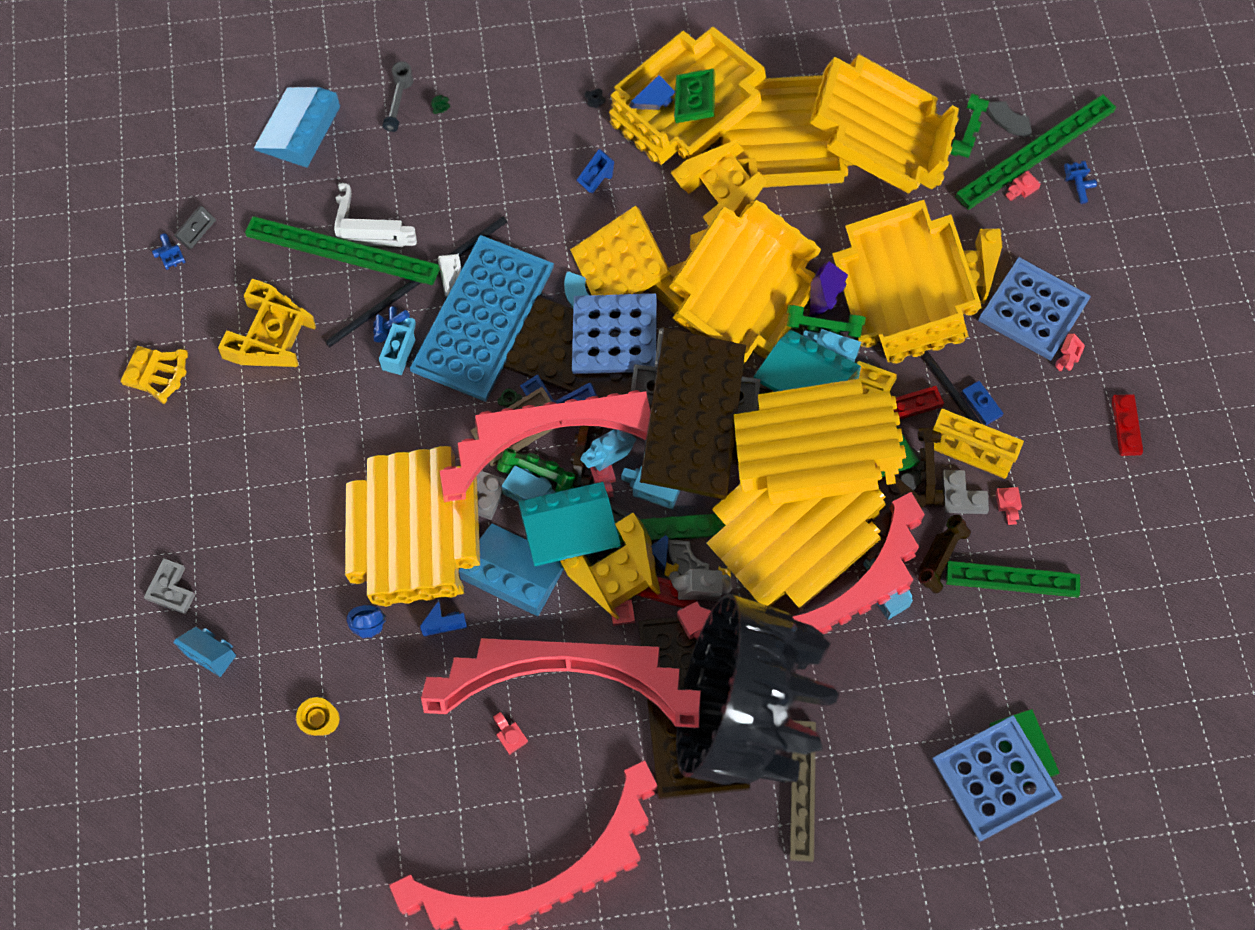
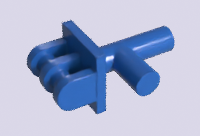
[1064,161,1097,204]
[152,233,186,270]
[373,307,410,343]

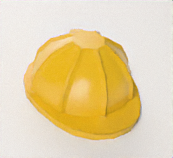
[296,697,340,736]

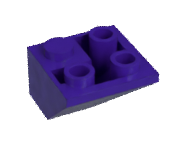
[809,261,848,318]

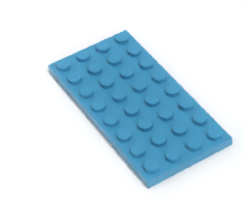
[410,235,554,402]

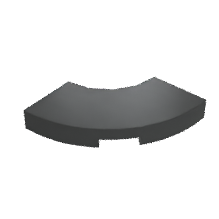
[987,101,1032,137]

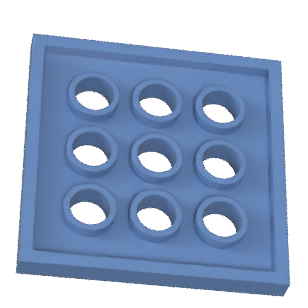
[978,257,1091,361]
[572,294,657,374]
[932,715,1062,842]

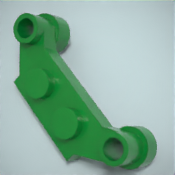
[950,93,990,158]
[787,305,866,338]
[497,448,575,492]

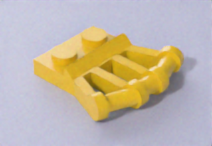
[121,346,188,404]
[857,361,897,393]

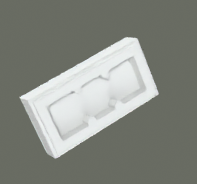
[438,254,462,296]

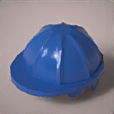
[347,605,386,638]

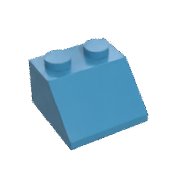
[173,627,236,677]

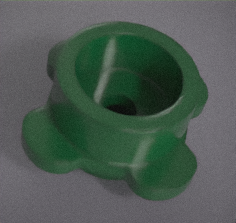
[431,95,451,114]
[497,388,522,408]

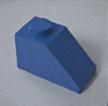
[629,75,675,110]

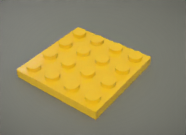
[570,206,671,295]

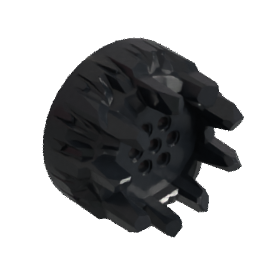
[676,594,839,785]

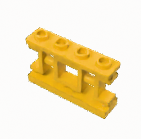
[933,409,1024,479]

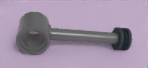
[382,62,413,132]

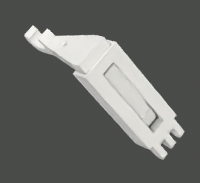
[334,183,417,247]

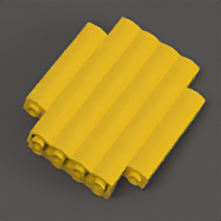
[609,27,766,165]
[810,54,959,194]
[720,75,854,187]
[669,200,821,363]
[832,200,981,363]
[734,378,906,505]
[345,446,480,606]
[707,484,886,609]

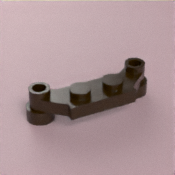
[571,425,603,488]
[918,426,944,507]
[918,514,971,594]

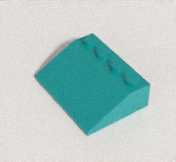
[753,330,861,392]
[518,482,621,567]

